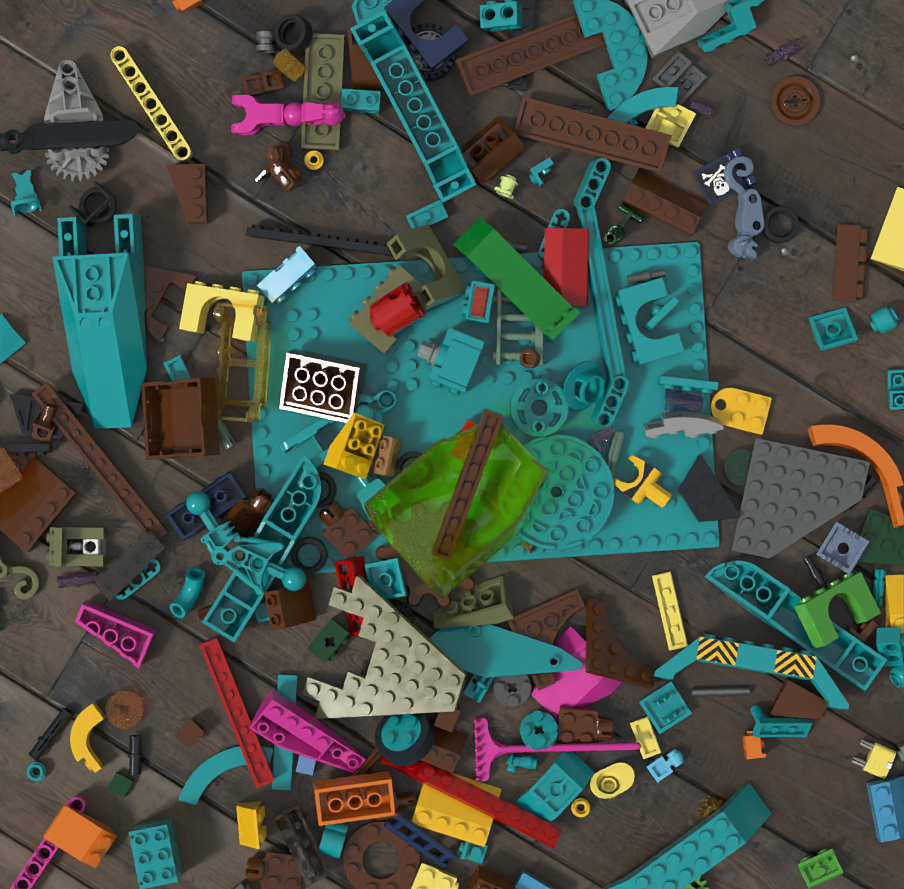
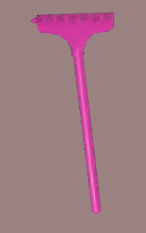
[474,718,642,782]

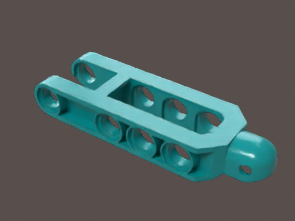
[279,390,396,468]

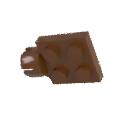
[219,488,274,538]
[319,501,377,560]
[557,706,614,744]
[246,851,305,889]

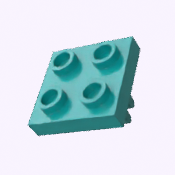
[638,681,692,734]

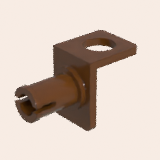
[31,403,57,443]
[376,788,416,820]

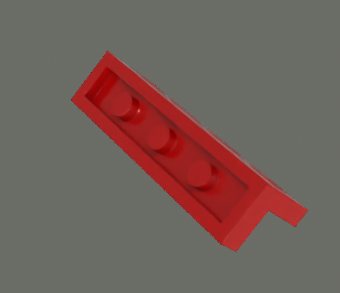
[334,556,368,636]

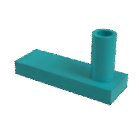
[750,705,812,737]

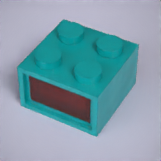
[462,281,495,325]

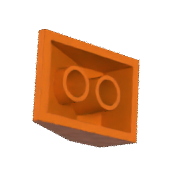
[43,804,117,868]

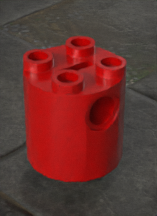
[370,282,426,337]

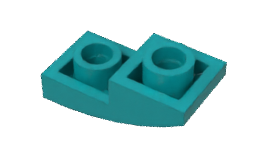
[887,368,904,410]

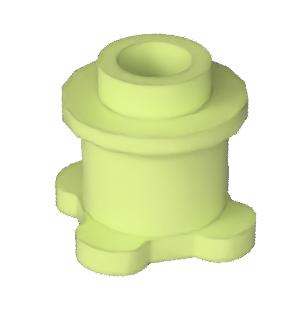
[494,174,518,199]

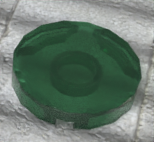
[723,448,753,486]

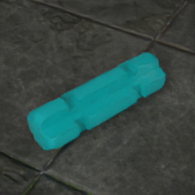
[872,569,886,607]

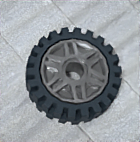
[403,23,456,82]

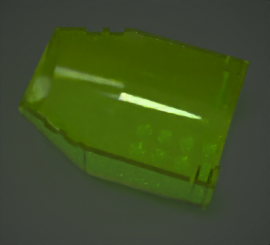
[364,423,548,599]

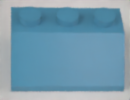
[866,775,904,842]

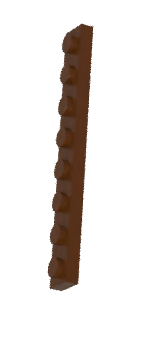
[431,408,504,561]

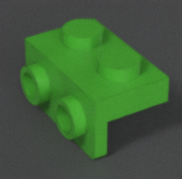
[798,849,844,889]

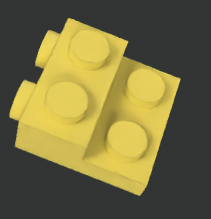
[411,862,459,889]

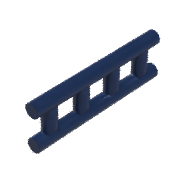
[384,812,459,869]

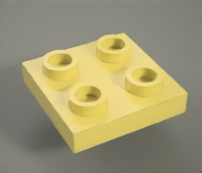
[646,104,696,148]

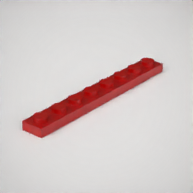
[199,638,275,788]

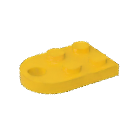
[710,388,772,435]

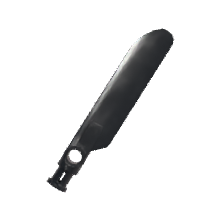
[0,120,138,154]

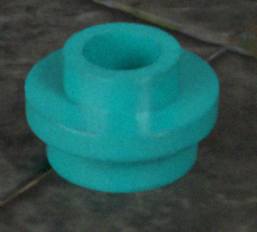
[27,762,46,781]

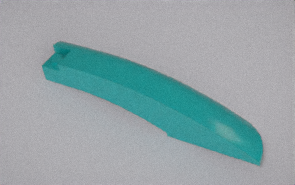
[202,456,321,643]
[705,560,887,693]

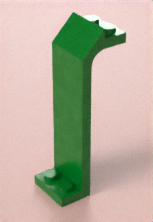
[453,217,580,342]

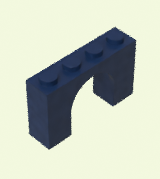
[384,0,468,71]

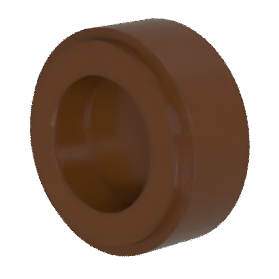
[520,349,540,368]

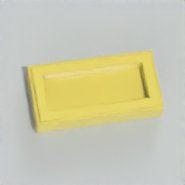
[630,716,661,759]

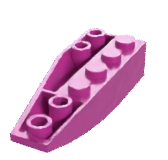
[250,689,366,773]

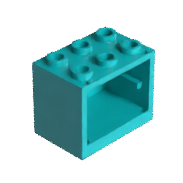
[129,817,183,889]

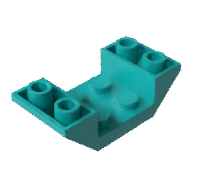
[515,751,595,823]

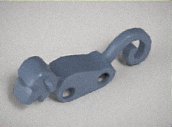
[724,156,765,260]

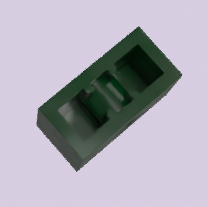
[307,618,350,663]

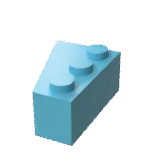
[257,246,317,304]

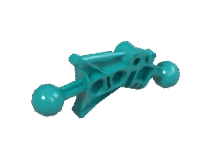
[186,491,306,595]

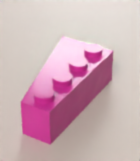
[75,600,157,669]

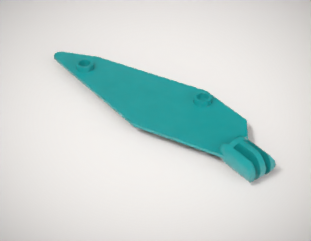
[429,624,582,678]

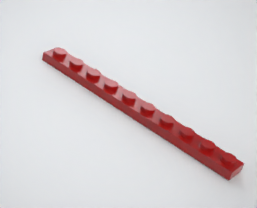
[381,756,563,848]

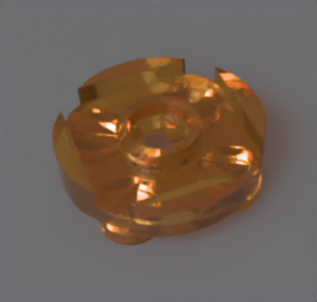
[105,690,144,729]

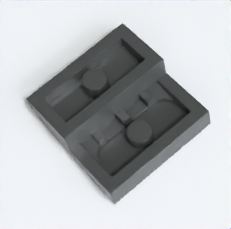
[652,51,708,106]

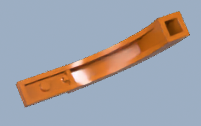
[808,425,904,528]

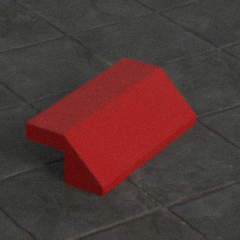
[544,228,589,306]

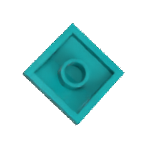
[809,307,858,351]
[0,314,26,365]
[365,558,407,599]

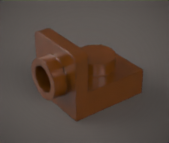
[846,619,878,642]

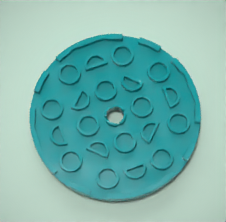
[499,435,614,550]

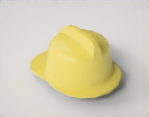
[590,763,635,799]

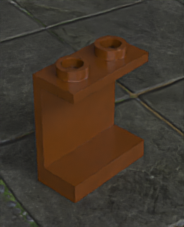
[264,582,316,630]

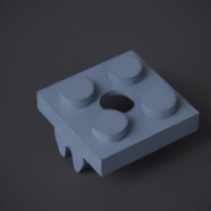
[816,522,870,574]

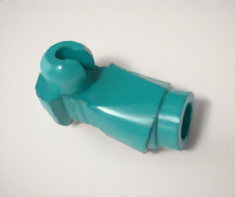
[506,754,538,773]

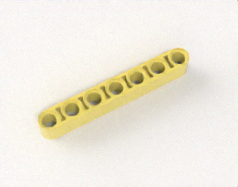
[111,46,193,162]

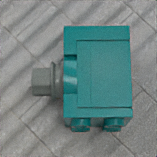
[417,328,485,395]

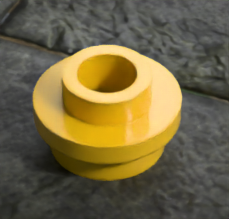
[304,151,324,170]
[571,798,590,817]

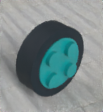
[375,713,435,766]

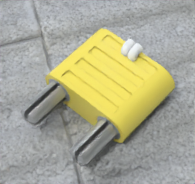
[852,739,896,779]

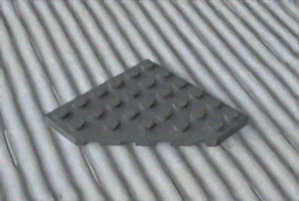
[731,438,870,558]

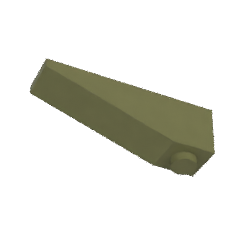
[433,576,514,629]

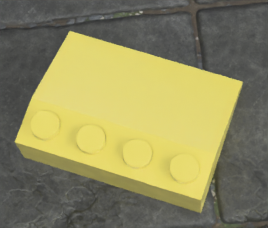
[870,187,904,271]

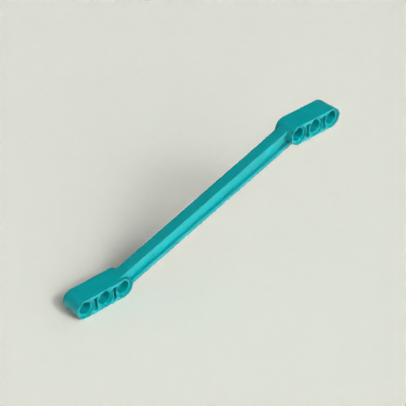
[574,158,629,428]

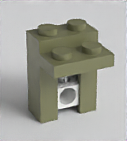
[46,527,107,567]

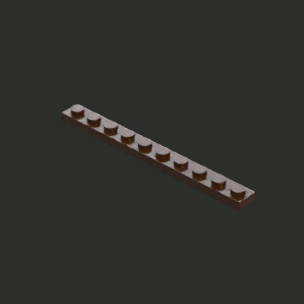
[32,382,168,544]

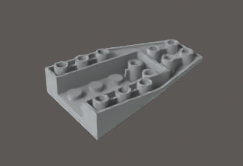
[623,0,730,60]

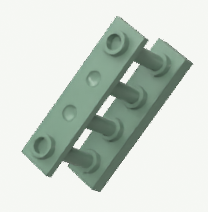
[492,288,543,366]

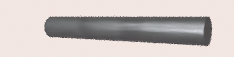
[691,687,750,696]

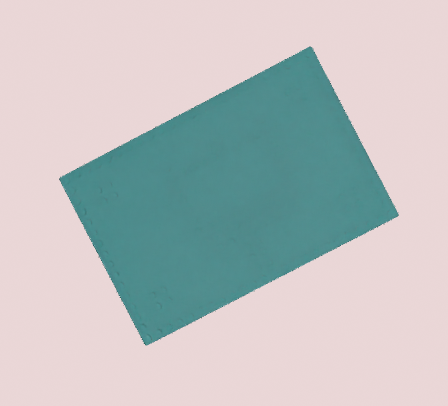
[242,242,719,573]

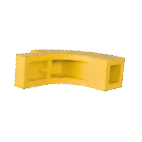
[70,702,106,773]

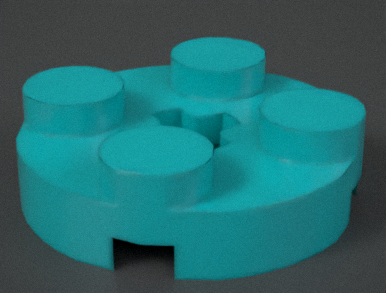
[520,710,558,750]

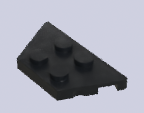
[10,394,84,439]
[678,454,741,522]

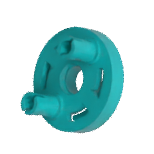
[511,379,569,437]

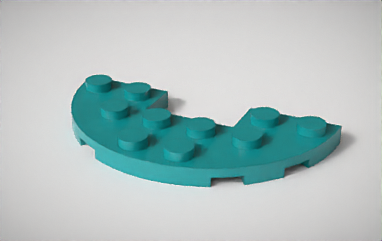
[573,0,647,111]

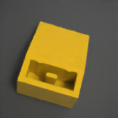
[323,413,385,479]
[236,801,267,849]

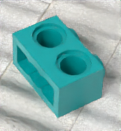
[480,0,523,32]
[341,89,381,114]
[876,627,904,666]

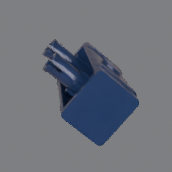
[165,471,249,541]

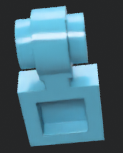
[646,748,684,783]

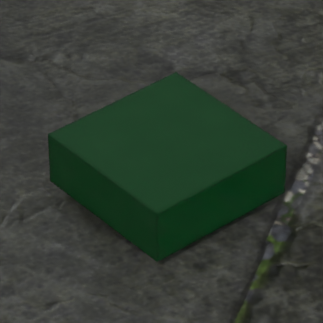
[107,772,134,798]

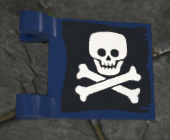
[693,148,757,206]

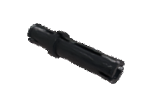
[28,707,73,761]

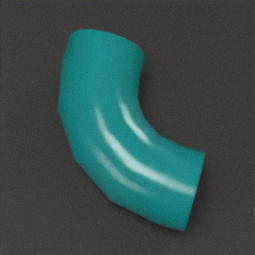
[169,567,205,618]

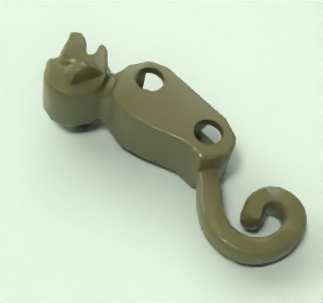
[0,552,40,600]

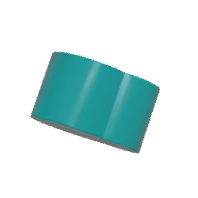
[318,822,349,859]

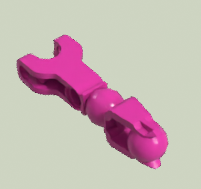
[231,95,346,135]

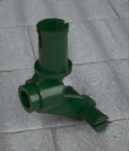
[604,203,644,244]

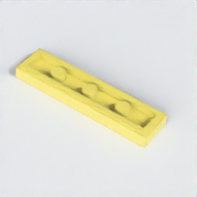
[652,572,688,651]

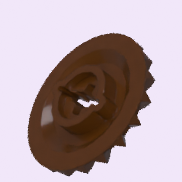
[770,76,820,126]

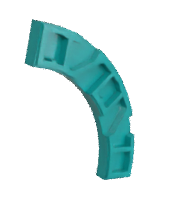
[594,87,679,156]
[178,745,274,806]

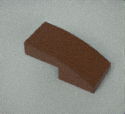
[241,70,284,96]

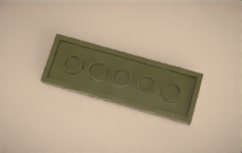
[301,33,345,151]

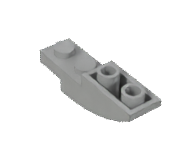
[643,411,724,438]

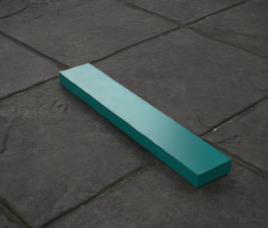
[272,674,298,791]

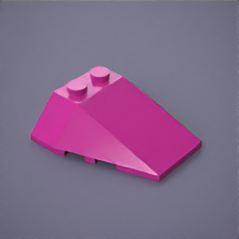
[530,626,623,721]

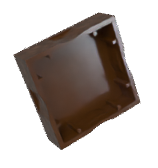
[141,377,220,460]

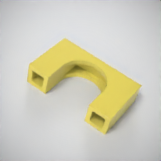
[179,281,265,342]

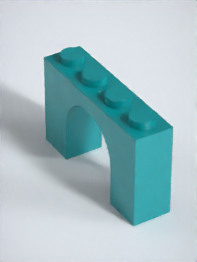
[615,278,684,365]

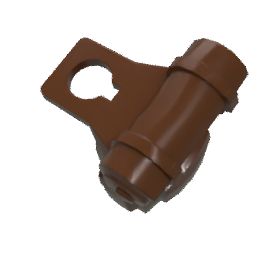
[254,142,303,192]

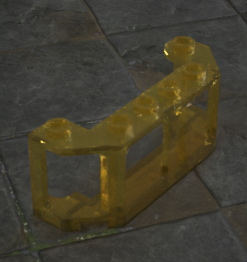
[214,303,272,422]

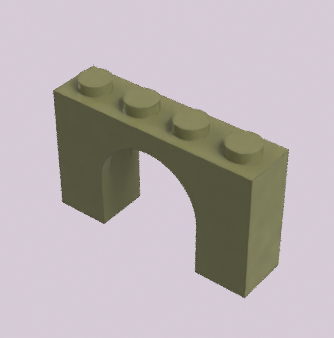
[387,224,466,310]
[349,265,423,355]

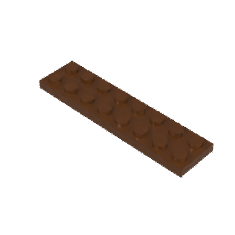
[455,14,606,97]
[514,96,672,173]

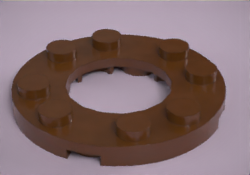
[343,821,420,889]

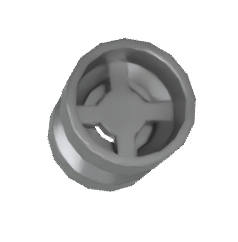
[256,31,275,54]

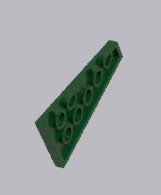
[858,508,904,565]

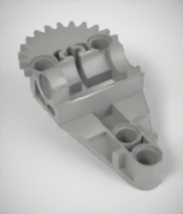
[44,60,109,182]

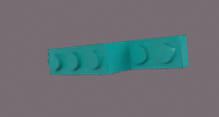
[697,0,765,52]

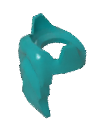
[10,170,42,217]

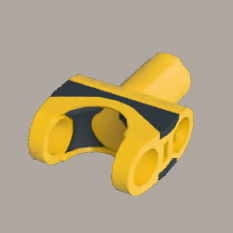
[613,455,672,508]

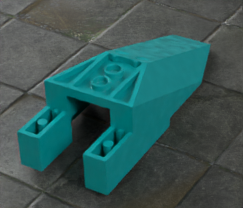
[52,214,147,429]

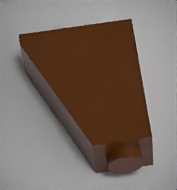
[768,678,829,719]

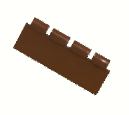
[833,224,868,302]

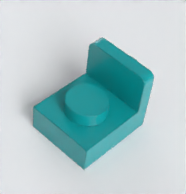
[528,157,554,187]
[458,841,488,864]

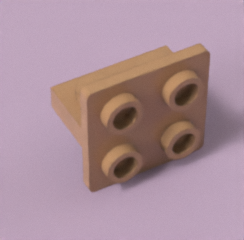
[369,435,402,477]

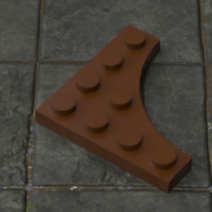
[507,589,585,691]
[586,598,654,689]

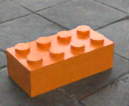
[313,771,395,826]

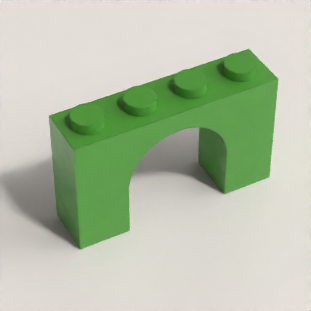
[794,572,881,648]

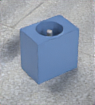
[296,755,316,776]

